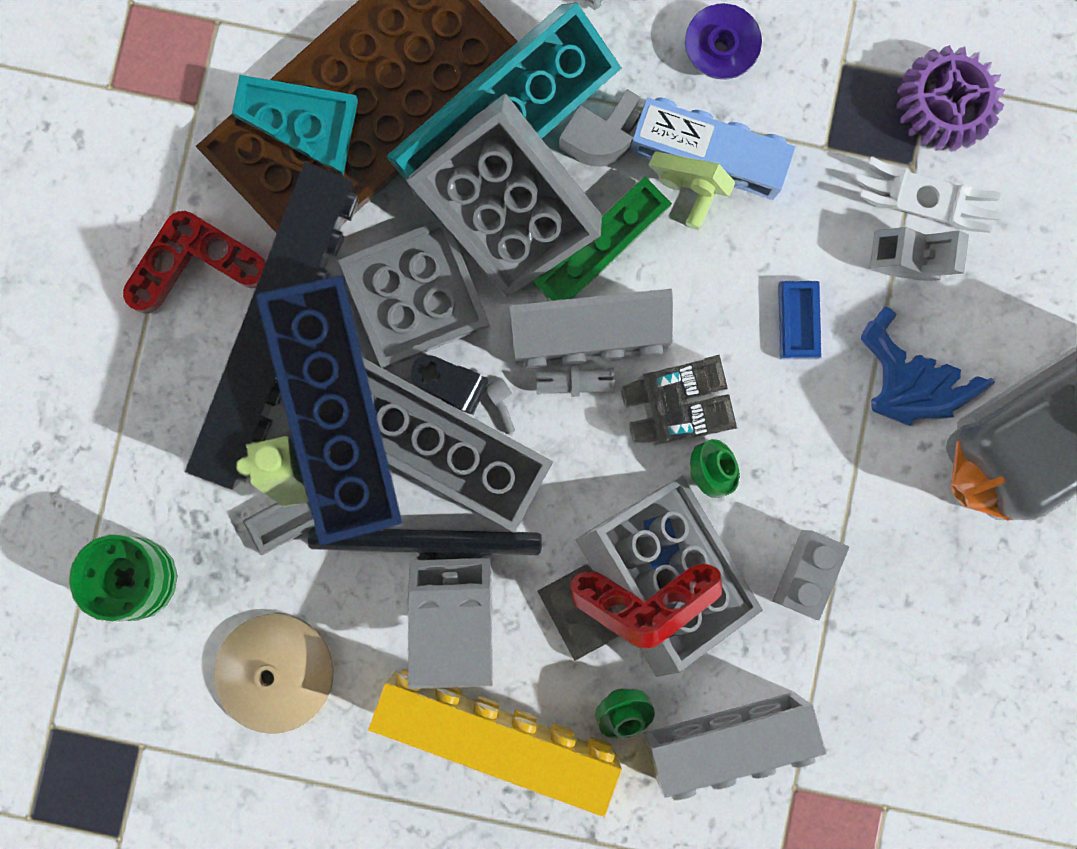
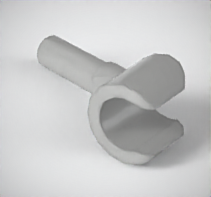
[486,378,515,434]

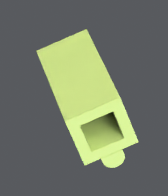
[237,436,309,507]

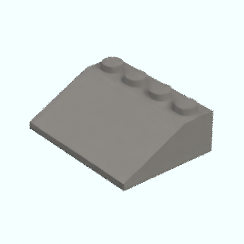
[406,93,602,297]
[575,475,763,677]

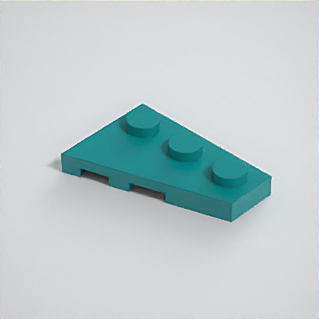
[232,75,358,176]

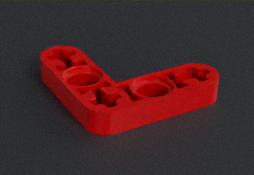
[123,211,266,313]
[570,564,722,649]

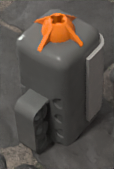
[946,346,1077,521]

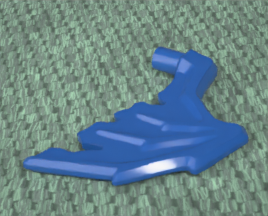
[861,306,995,426]

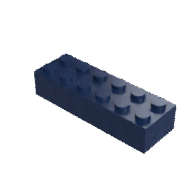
[256,275,403,546]

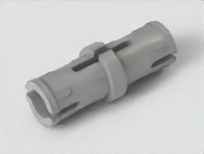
[536,366,615,397]

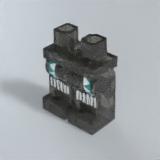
[620,354,737,446]

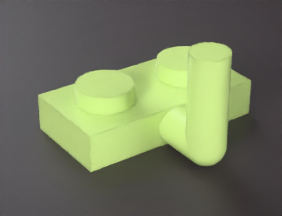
[649,151,735,230]

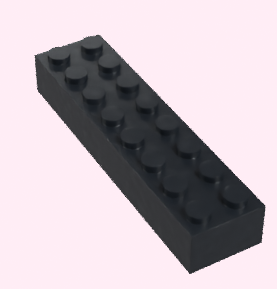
[185,161,359,490]

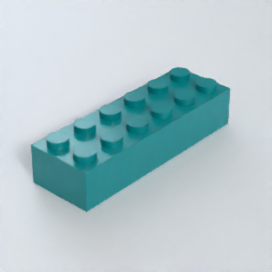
[386,2,622,218]

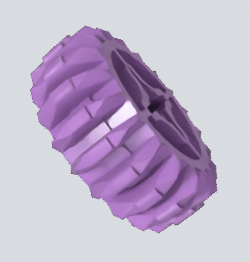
[896,45,1005,152]

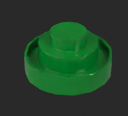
[690,439,740,498]
[595,689,655,739]

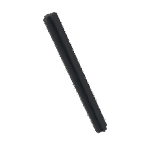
[307,527,542,555]

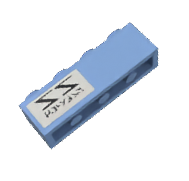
[629,97,796,200]

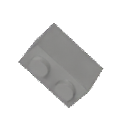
[772,530,850,621]

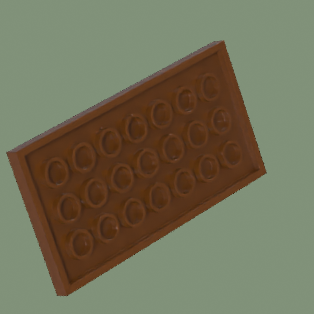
[195,0,518,234]

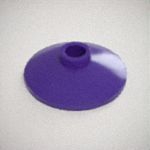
[685,3,762,80]

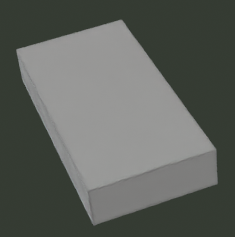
[243,502,315,555]

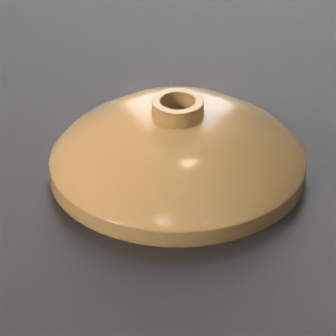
[214,613,334,734]

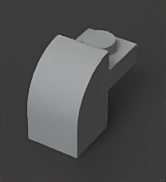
[559,89,641,167]
[869,227,969,281]

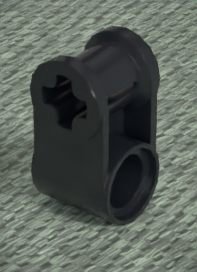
[411,355,489,415]

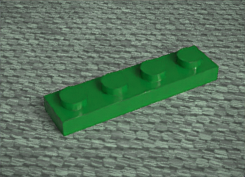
[533,176,672,301]

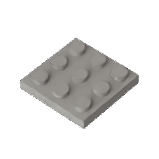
[338,220,490,369]

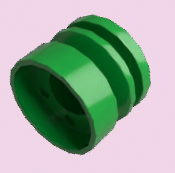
[69,534,178,622]

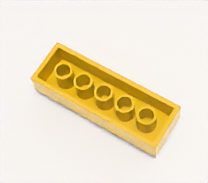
[368,668,622,818]

